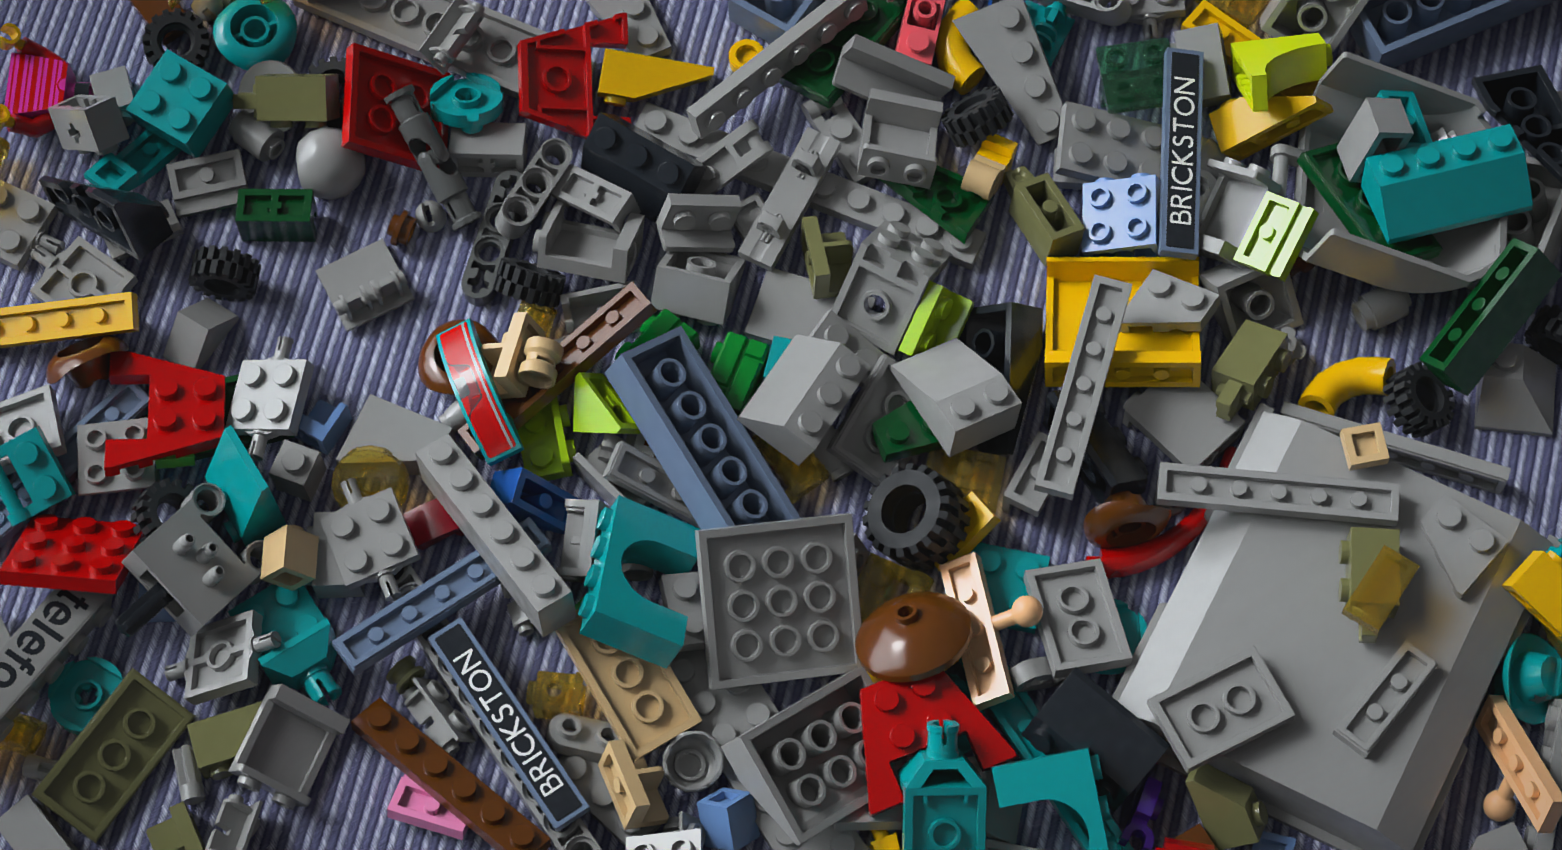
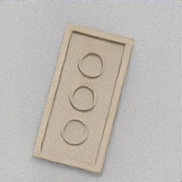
[555,609,702,763]

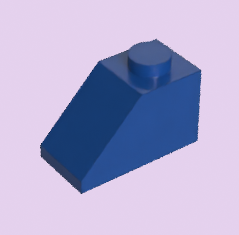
[490,467,579,535]

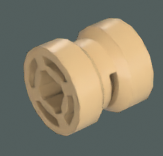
[517,336,564,389]

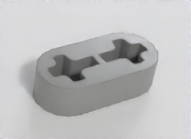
[1009,656,1067,692]

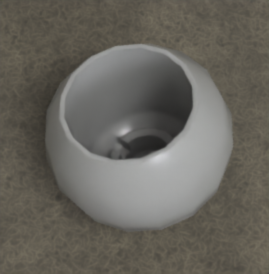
[296,126,366,200]

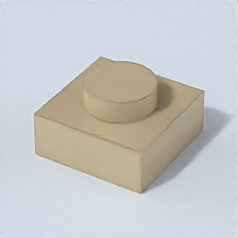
[1340,422,1390,471]

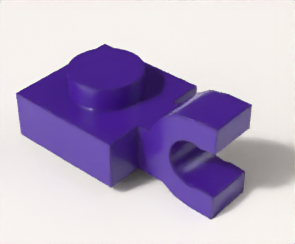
[1117,776,1164,850]

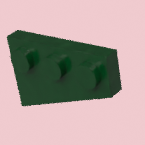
[879,165,995,244]
[871,400,943,463]

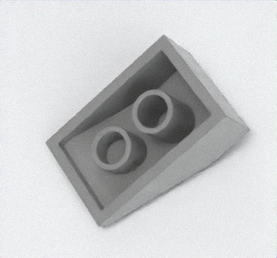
[890,338,1022,457]

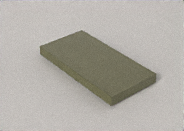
[31,668,195,843]

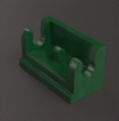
[235,189,318,242]

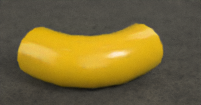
[935,0,986,95]
[1298,357,1396,416]

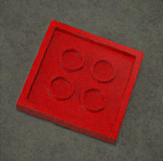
[341,42,450,171]
[0,514,144,594]

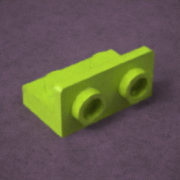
[898,281,974,357]
[517,397,576,481]

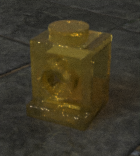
[526,671,587,719]

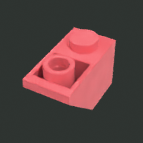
[895,0,946,66]

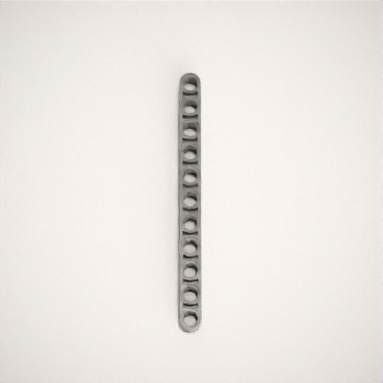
[379,564,602,850]

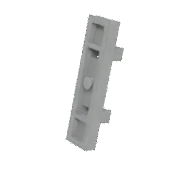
[738,127,841,272]

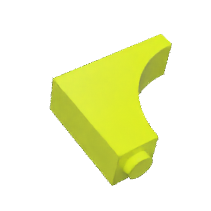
[1230,33,1333,112]

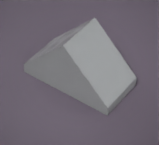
[163,298,239,369]

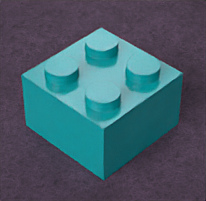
[126,49,234,158]

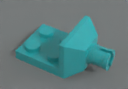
[228,584,342,706]
[897,720,987,850]

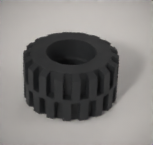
[862,463,971,571]

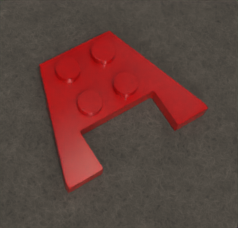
[517,13,631,140]
[104,351,226,477]
[859,671,1017,817]

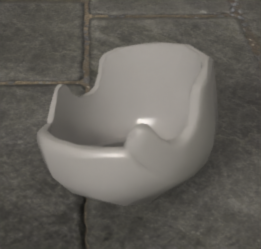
[662,731,724,793]

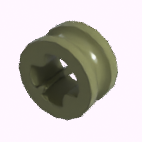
[386,655,426,694]

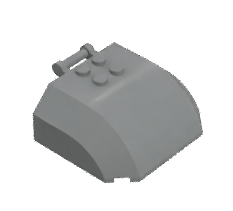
[1270,52,1507,293]

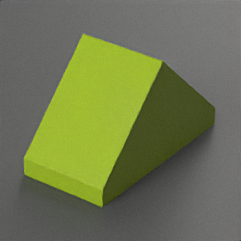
[573,372,641,434]

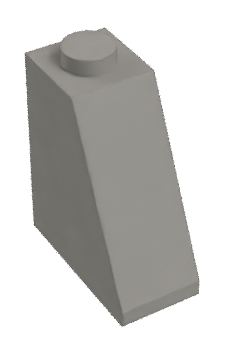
[336,394,458,476]

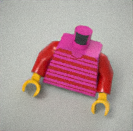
[0,23,94,138]

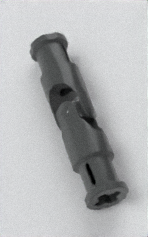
[384,84,482,232]

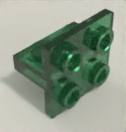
[1096,38,1171,114]

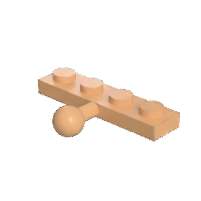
[939,552,1043,711]
[1475,695,1562,833]

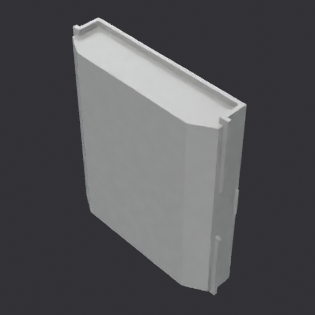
[1112,402,1561,850]

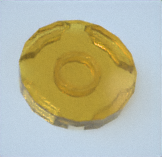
[331,445,410,508]

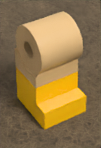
[961,134,1018,200]

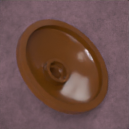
[855,591,973,683]

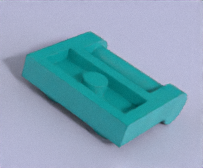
[0,426,76,527]

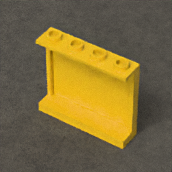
[1045,256,1201,387]

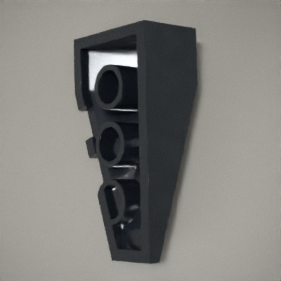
[1471,65,1562,183]
[39,175,174,261]
[959,302,1043,458]

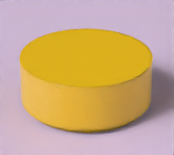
[729,39,764,72]

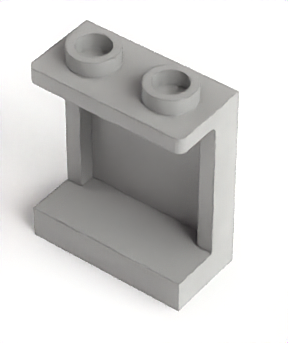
[856,88,943,189]
[1198,157,1282,269]
[532,200,645,284]
[1122,380,1246,466]
[228,684,350,810]

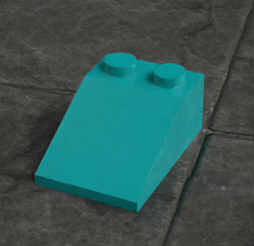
[205,425,287,547]

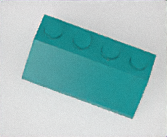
[1361,124,1533,244]

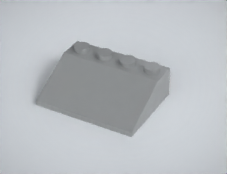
[721,665,914,846]

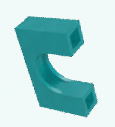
[578,495,701,669]
[991,748,1118,850]

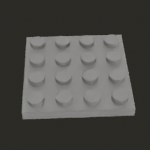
[695,513,861,690]

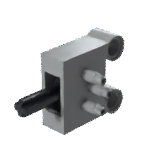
[115,483,264,637]

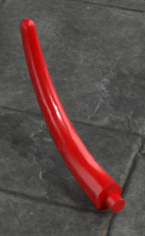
[1085,446,1237,579]

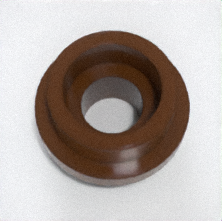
[387,210,417,246]

